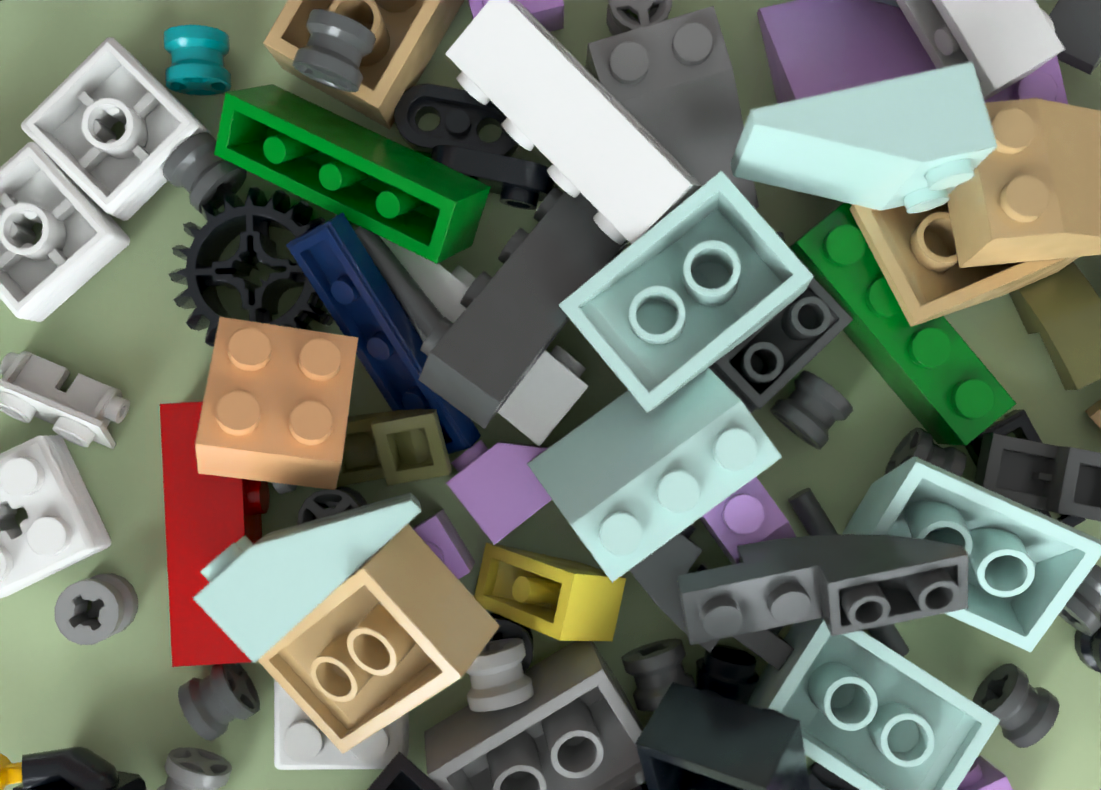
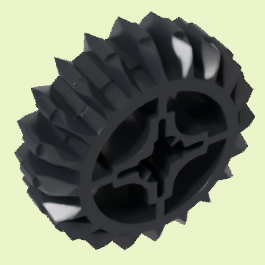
[169,187,334,347]

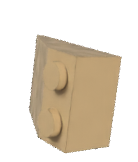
[947,98,1101,268]
[850,202,1079,327]
[258,524,500,754]

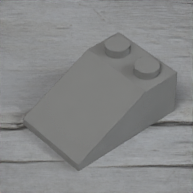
[585,6,759,209]

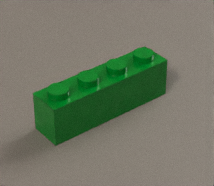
[214,84,491,264]
[789,202,1017,446]

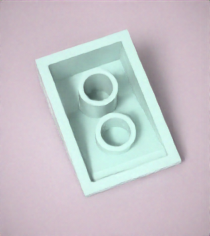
[730,62,997,213]
[559,171,814,413]
[193,492,421,663]
[747,618,1000,790]

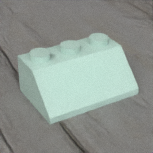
[527,367,782,582]
[842,456,1101,652]

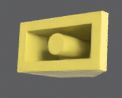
[474,543,626,641]

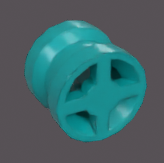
[163,25,231,96]

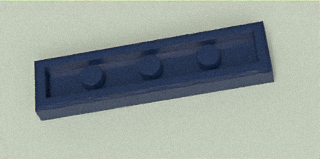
[286,212,481,455]

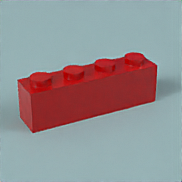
[160,401,270,667]

